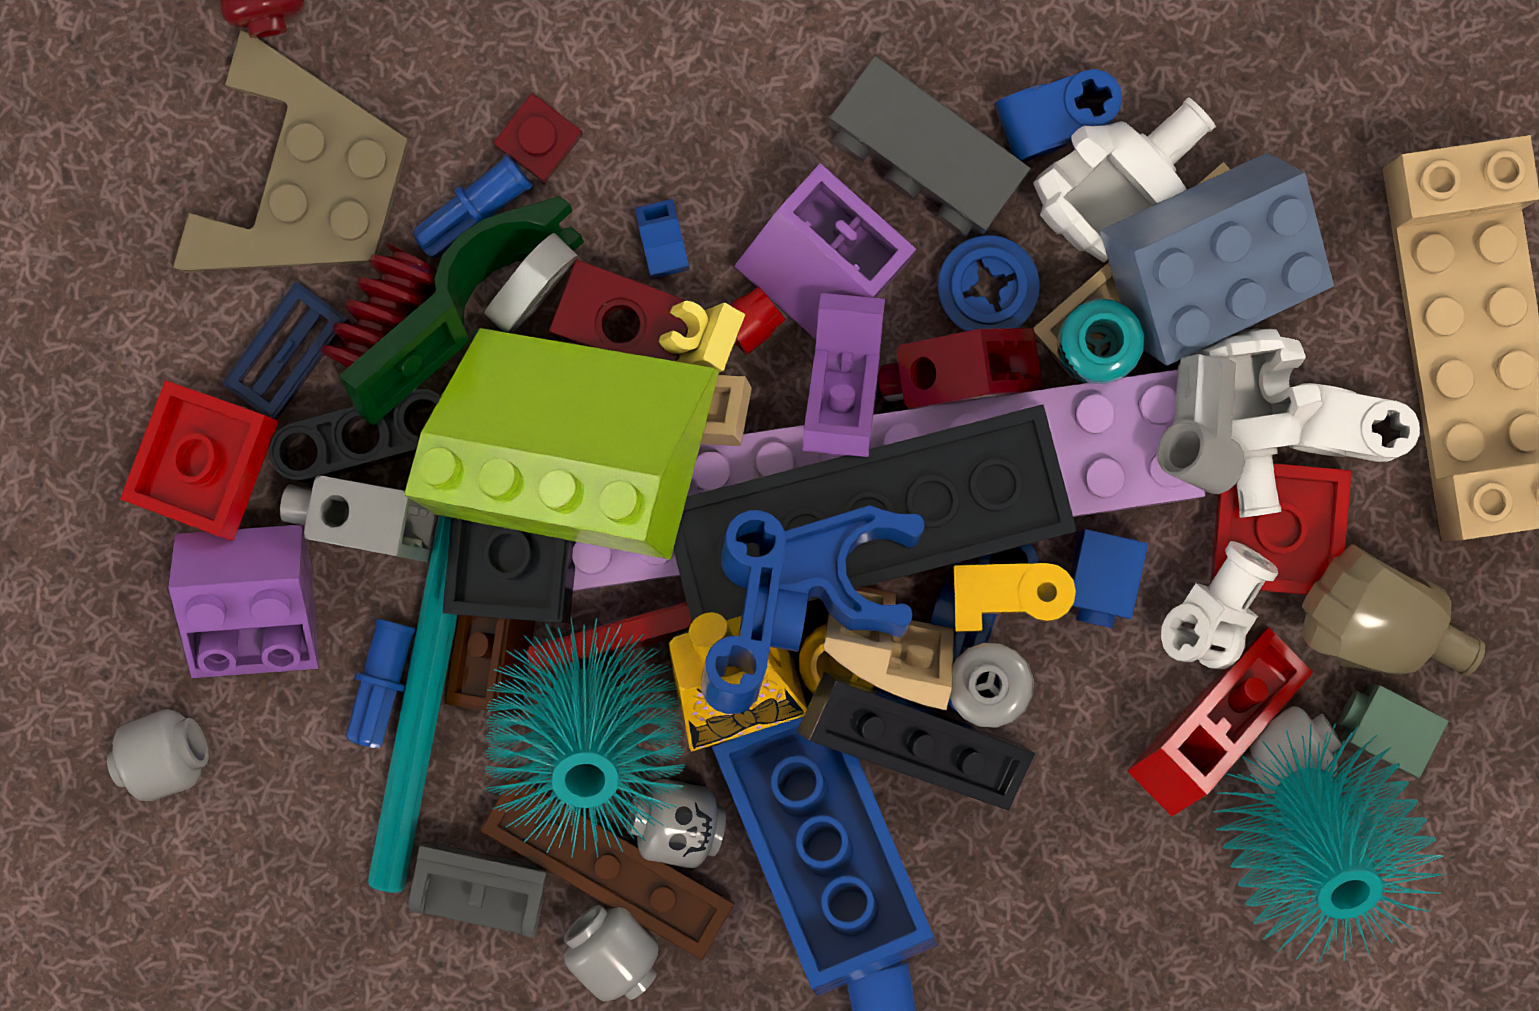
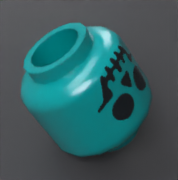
[1057,299,1144,385]

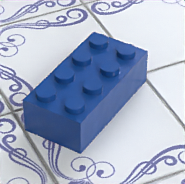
[712,707,937,996]

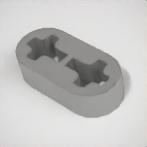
[484,233,578,333]

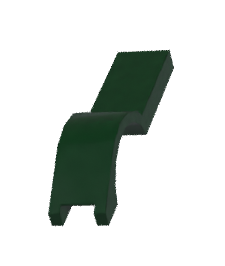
[339,196,584,425]

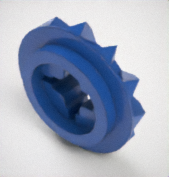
[938,235,1040,331]

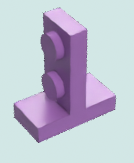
[802,293,885,457]

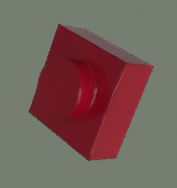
[493,93,583,184]

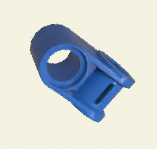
[994,69,1122,162]

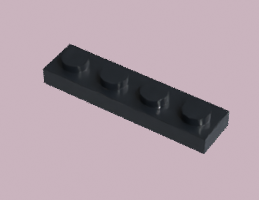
[797,672,1035,811]

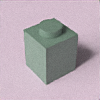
[1338,684,1449,778]

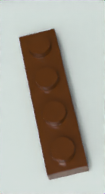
[480,775,735,960]

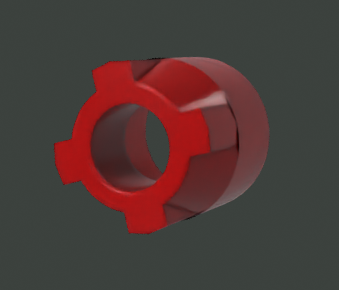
[729,286,785,355]

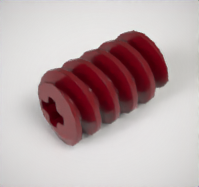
[320,241,437,367]

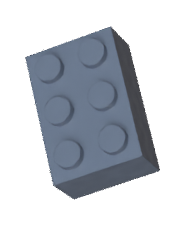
[1100,153,1334,366]

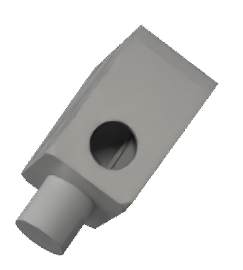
[280,475,439,562]

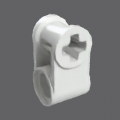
[1289,383,1420,462]

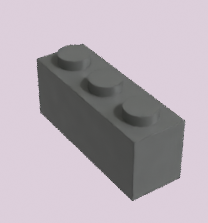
[829,56,1031,237]

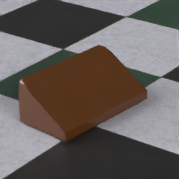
[445,615,535,715]

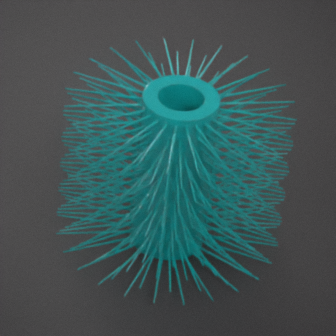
[485,618,685,858]
[1213,722,1446,963]

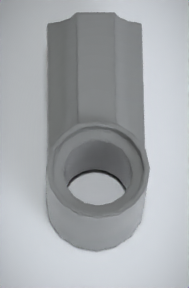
[1157,354,1245,494]

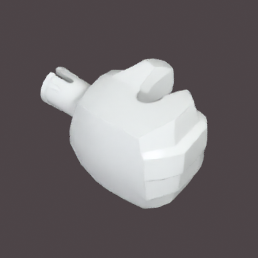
[1033,97,1216,262]
[1186,328,1323,518]

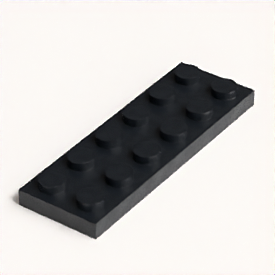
[673,404,1077,622]

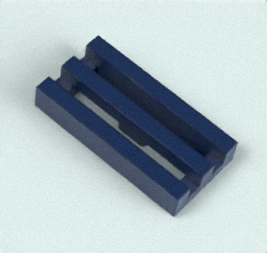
[222,282,349,420]

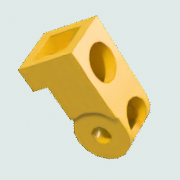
[954,563,1076,633]

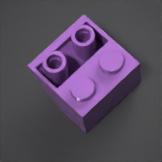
[734,163,916,340]
[168,525,319,678]

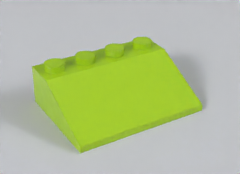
[404,328,719,560]

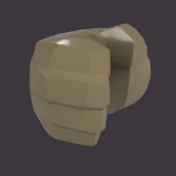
[1301,544,1485,677]

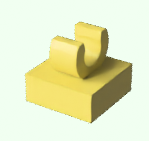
[659,301,745,373]

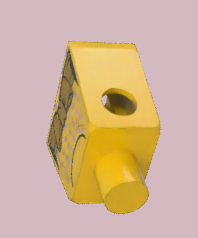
[669,612,807,752]

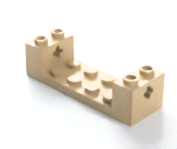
[1383,135,1539,542]

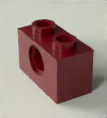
[549,259,688,361]

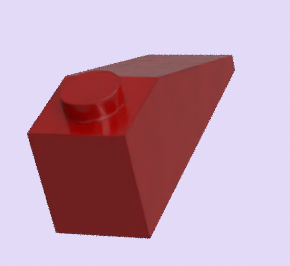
[1127,627,1313,817]

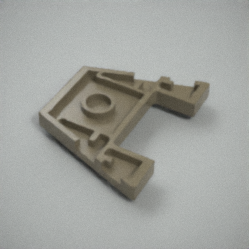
[173,30,410,273]

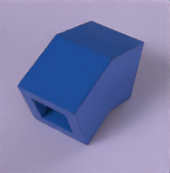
[635,199,690,279]

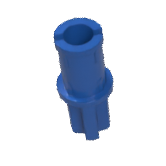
[413,154,533,259]
[346,618,416,748]

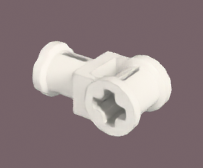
[1161,541,1278,669]

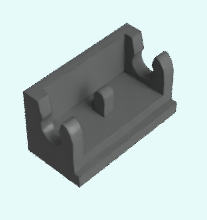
[408,841,549,938]

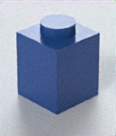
[1070,529,1148,629]

